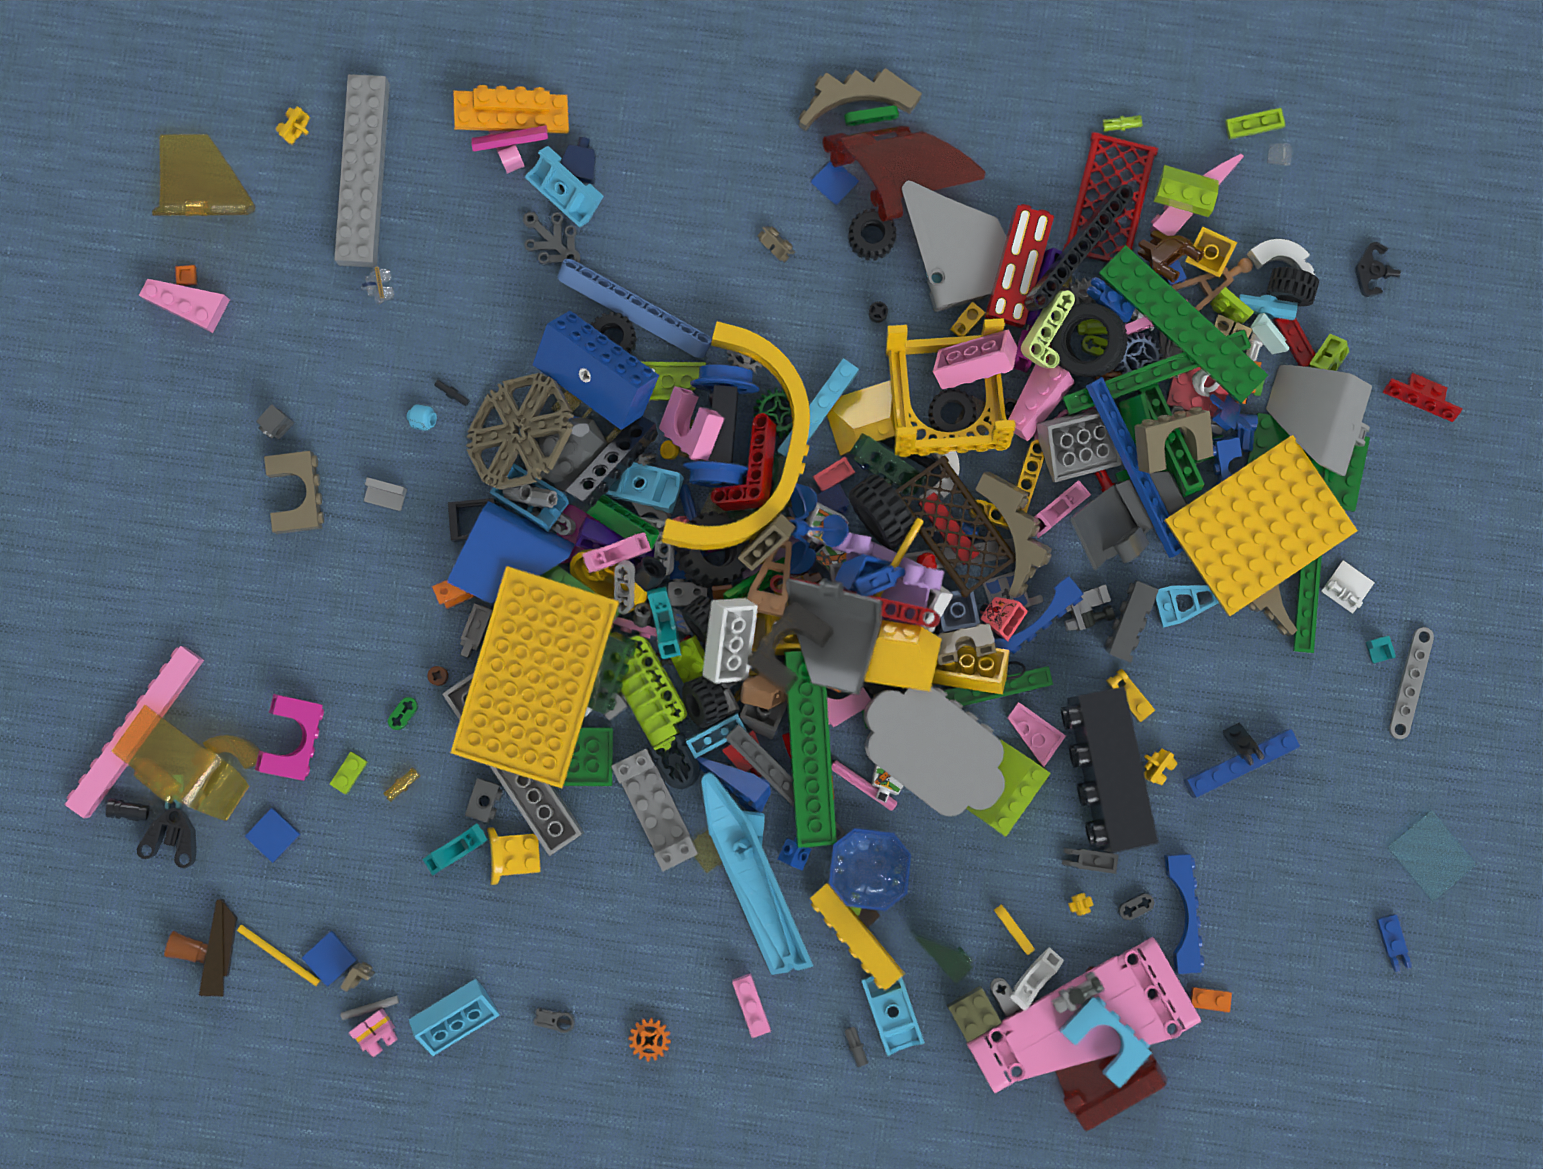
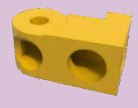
[950,302,985,337]

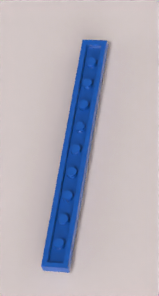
[1086,377,1183,558]

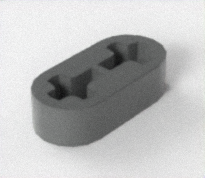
[1118,893,1154,920]

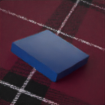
[245,808,301,863]
[302,931,358,987]

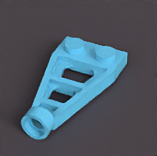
[1155,585,1219,628]

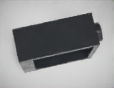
[448,498,500,542]

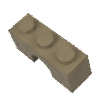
[936,623,996,665]

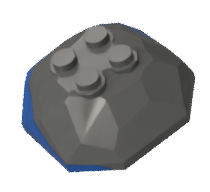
[535,416,608,492]

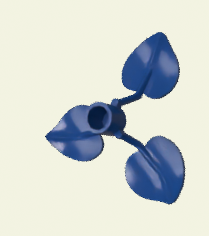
[790,483,849,574]

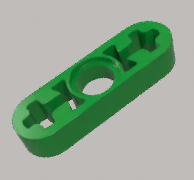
[844,106,899,126]

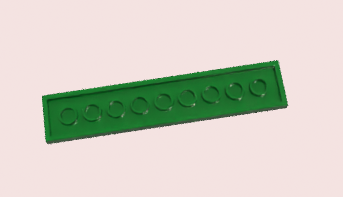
[1099,245,1268,404]
[784,651,836,848]

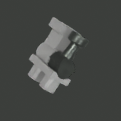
[1064,584,1115,631]
[1051,971,1105,1013]

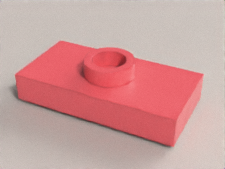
[813,457,855,493]

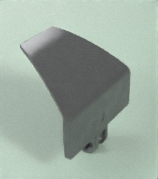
[786,578,882,695]

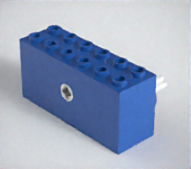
[533,311,659,430]

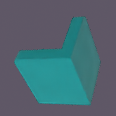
[1366,636,1396,663]

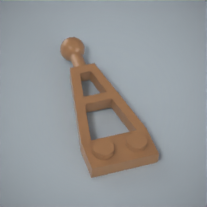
[1171,258,1253,311]
[747,517,795,618]

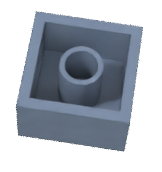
[937,588,980,634]

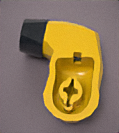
[570,549,666,613]

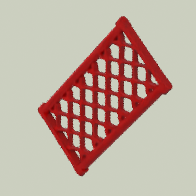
[1063,132,1158,263]

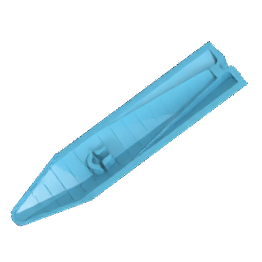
[701,773,813,975]

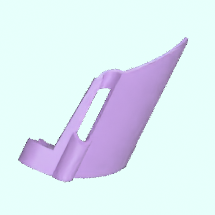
[832,533,944,627]

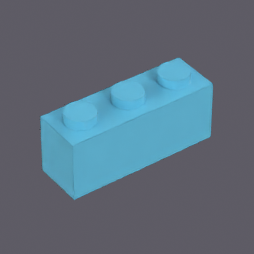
[686,712,746,758]

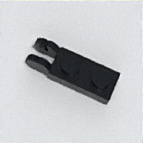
[1223,722,1264,766]

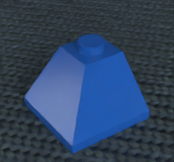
[834,554,891,596]

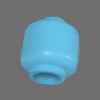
[407,404,437,431]

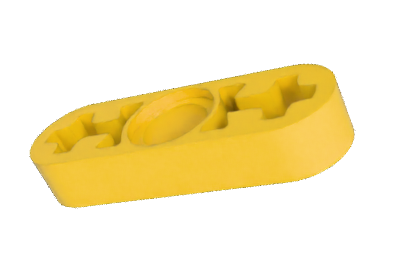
[994,904,1035,956]

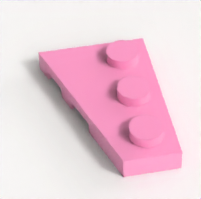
[1007,702,1066,767]

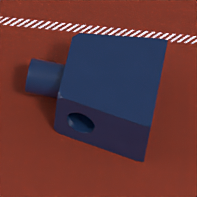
[561,137,596,185]

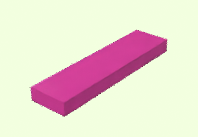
[471,125,548,151]

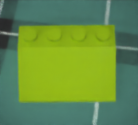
[966,739,1051,837]

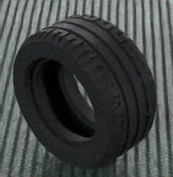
[1051,303,1128,377]

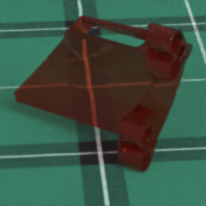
[823,126,986,222]

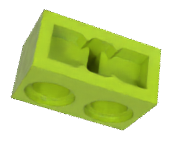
[1310,334,1349,371]

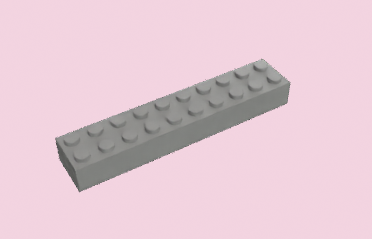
[335,74,390,267]
[443,673,584,856]

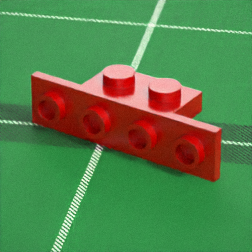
[1383,373,1462,422]

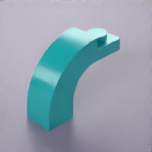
[647,587,681,659]
[422,824,487,876]

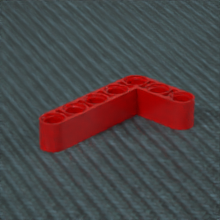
[711,413,776,511]

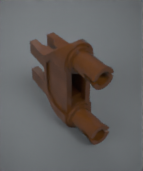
[1137,229,1205,283]

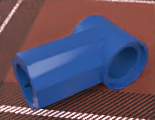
[1235,413,1258,452]

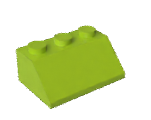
[1154,165,1219,217]

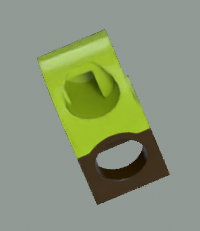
[850,896,880,928]

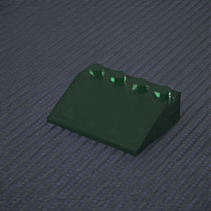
[910,929,974,983]

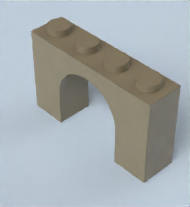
[1134,407,1214,473]
[264,451,324,534]

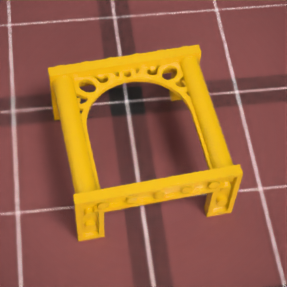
[885,318,1015,457]

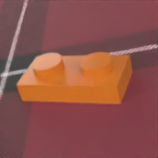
[1190,987,1232,1012]

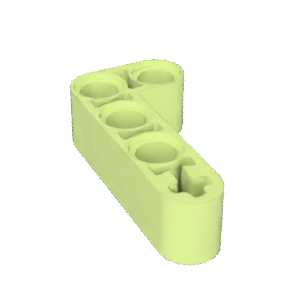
[1021,291,1075,368]

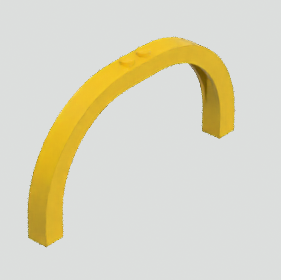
[661,321,810,550]

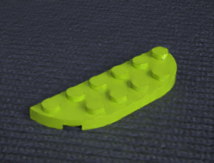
[642,362,706,401]

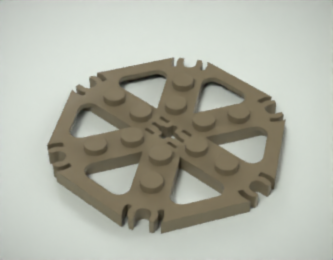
[466,373,574,490]

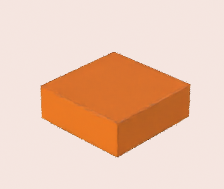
[175,265,197,286]

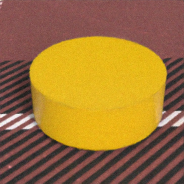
[660,440,679,460]

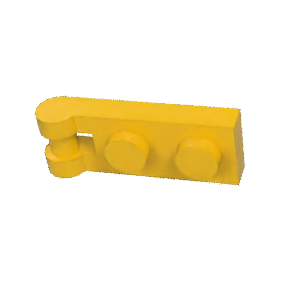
[1106,669,1155,722]

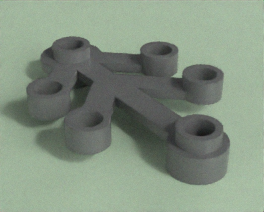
[523,212,581,265]

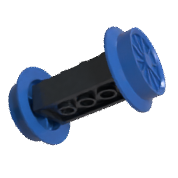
[683,365,759,488]

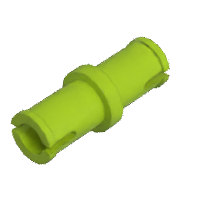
[1103,115,1142,132]

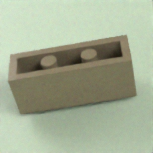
[738,514,795,571]

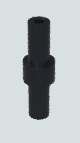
[434,379,470,407]

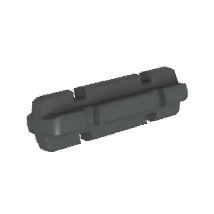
[637,452,658,466]

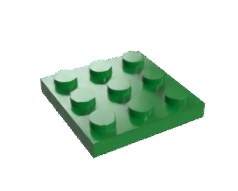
[564,728,613,786]

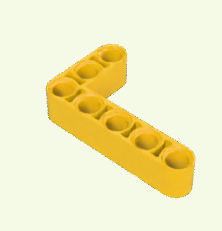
[968,439,1044,530]

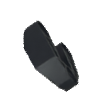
[137,808,197,868]

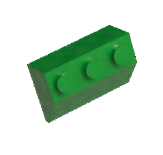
[1116,394,1151,446]

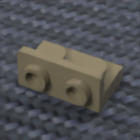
[340,962,375,992]

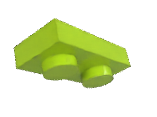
[330,752,368,795]

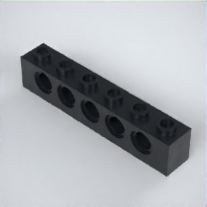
[565,416,658,513]

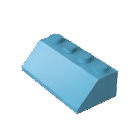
[409,979,500,1056]

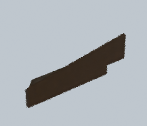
[199,899,237,997]

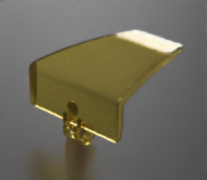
[152,134,255,217]

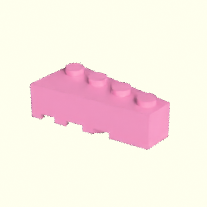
[139,279,230,333]
[1008,359,1075,441]

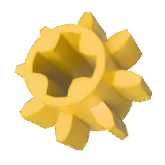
[1068,893,1094,916]

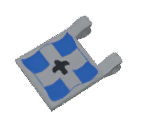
[983,571,1043,608]

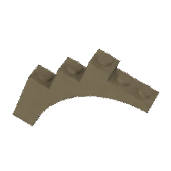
[799,68,922,131]
[975,472,1052,597]
[1246,584,1298,636]

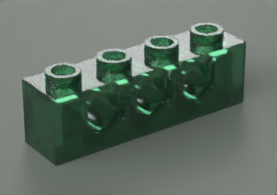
[849,433,926,496]
[588,631,636,714]

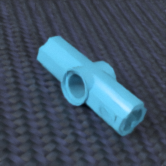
[1239,294,1298,320]

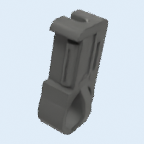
[534,1007,575,1033]

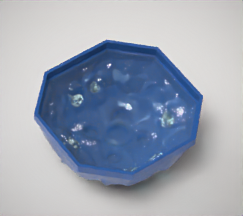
[829,828,911,911]

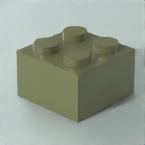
[947,986,1002,1042]

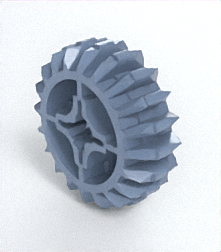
[1114,333,1164,375]

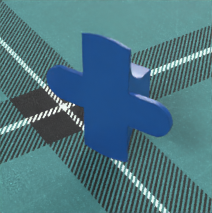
[1210,394,1251,431]

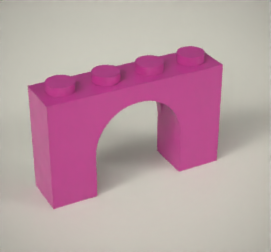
[255,694,324,781]

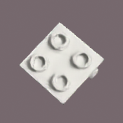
[1321,561,1375,614]

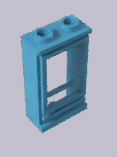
[490,464,569,532]

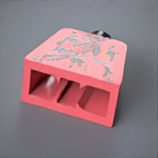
[980,597,1028,641]

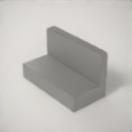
[364,477,407,511]

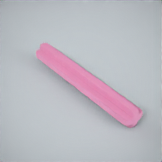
[831,760,897,811]

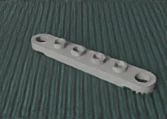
[1389,627,1434,739]

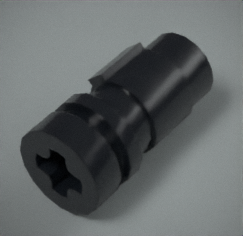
[106,798,150,821]

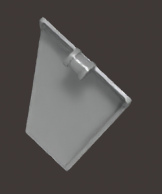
[1266,365,1372,476]

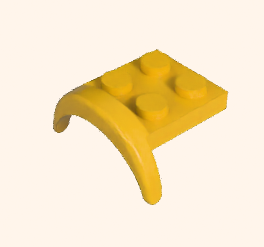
[487,827,540,885]

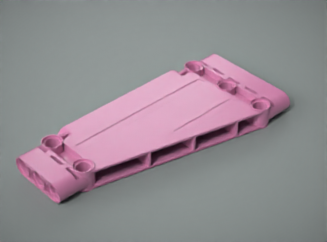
[967,937,1201,1093]

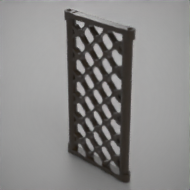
[895,455,1016,598]

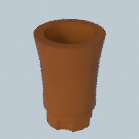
[164,931,208,964]

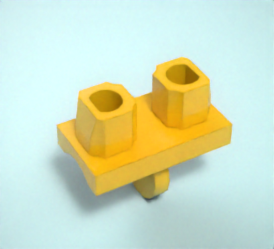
[276,106,310,145]
[1144,748,1178,785]

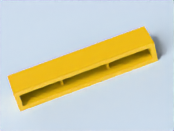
[810,883,906,990]

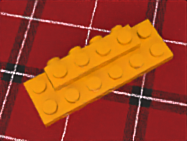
[453,85,569,133]

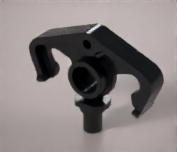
[1355,242,1401,297]

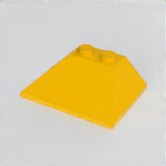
[827,380,896,456]
[864,620,941,692]

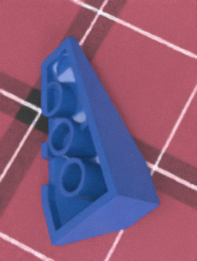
[697,757,771,813]

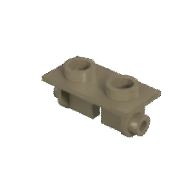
[758,226,795,262]

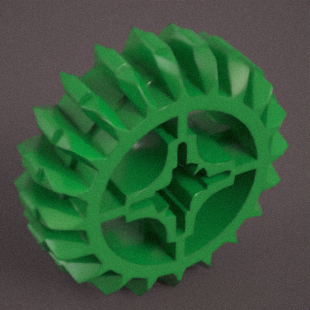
[753,387,792,439]

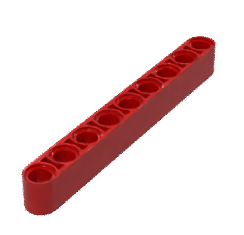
[770,575,940,627]

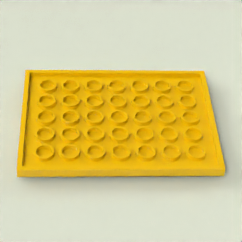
[1164,435,1358,616]

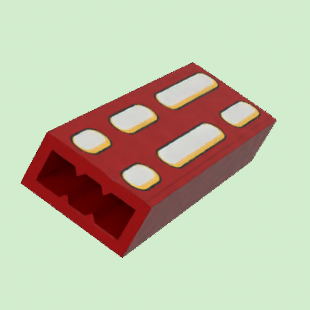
[985,204,1054,328]

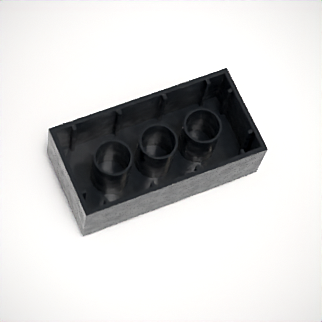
[1060,686,1159,853]

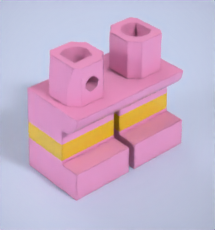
[349,1008,398,1057]

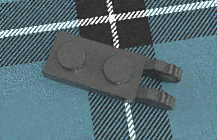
[1062,848,1118,874]

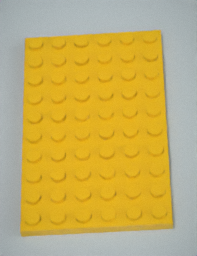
[450,566,619,788]

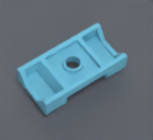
[525,146,604,227]
[604,462,684,514]
[861,975,924,1056]

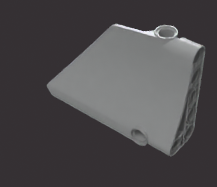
[901,180,1007,312]

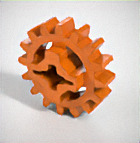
[628,1017,671,1062]

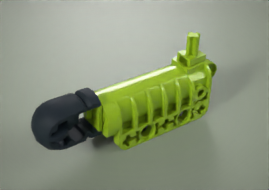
[597,632,700,789]

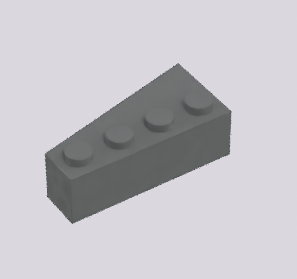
[1104,580,1159,663]

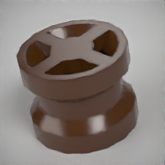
[427,666,449,686]

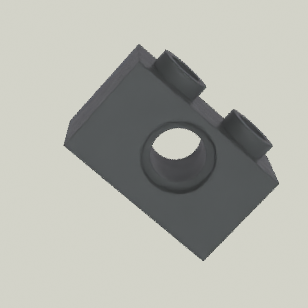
[256,404,294,440]
[465,778,503,822]

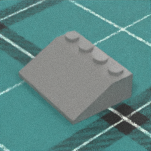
[1036,408,1122,482]

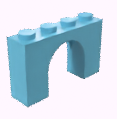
[1059,996,1152,1088]

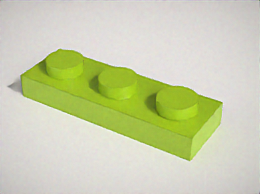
[1225,108,1286,140]

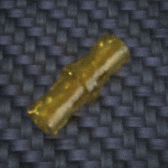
[383,767,421,802]

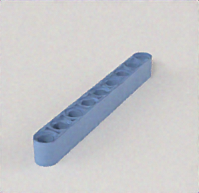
[557,259,712,358]

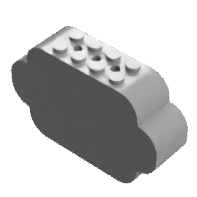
[864,687,1005,816]

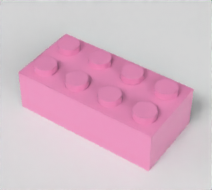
[933,329,1018,390]

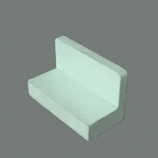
[1250,313,1289,354]

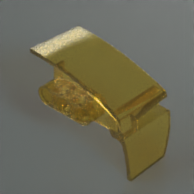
[112,705,249,821]

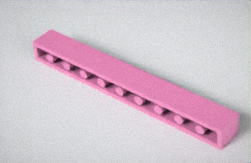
[65,646,204,818]

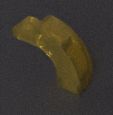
[191,735,260,769]

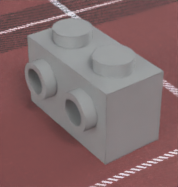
[668,579,708,607]

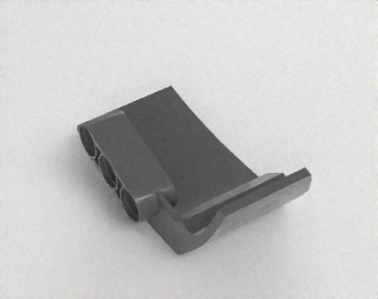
[1070,471,1187,570]

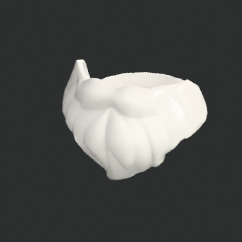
[1192,369,1219,397]

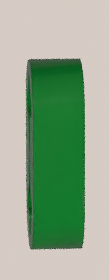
[388,697,418,730]

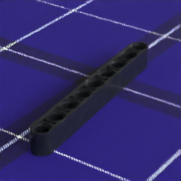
[1024,184,1133,312]

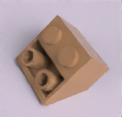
[740,666,788,710]

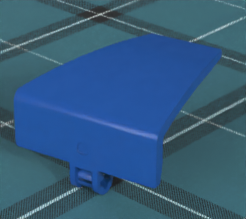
[447,501,575,604]

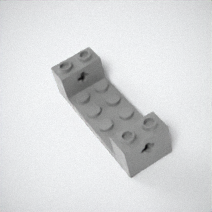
[611,749,699,871]

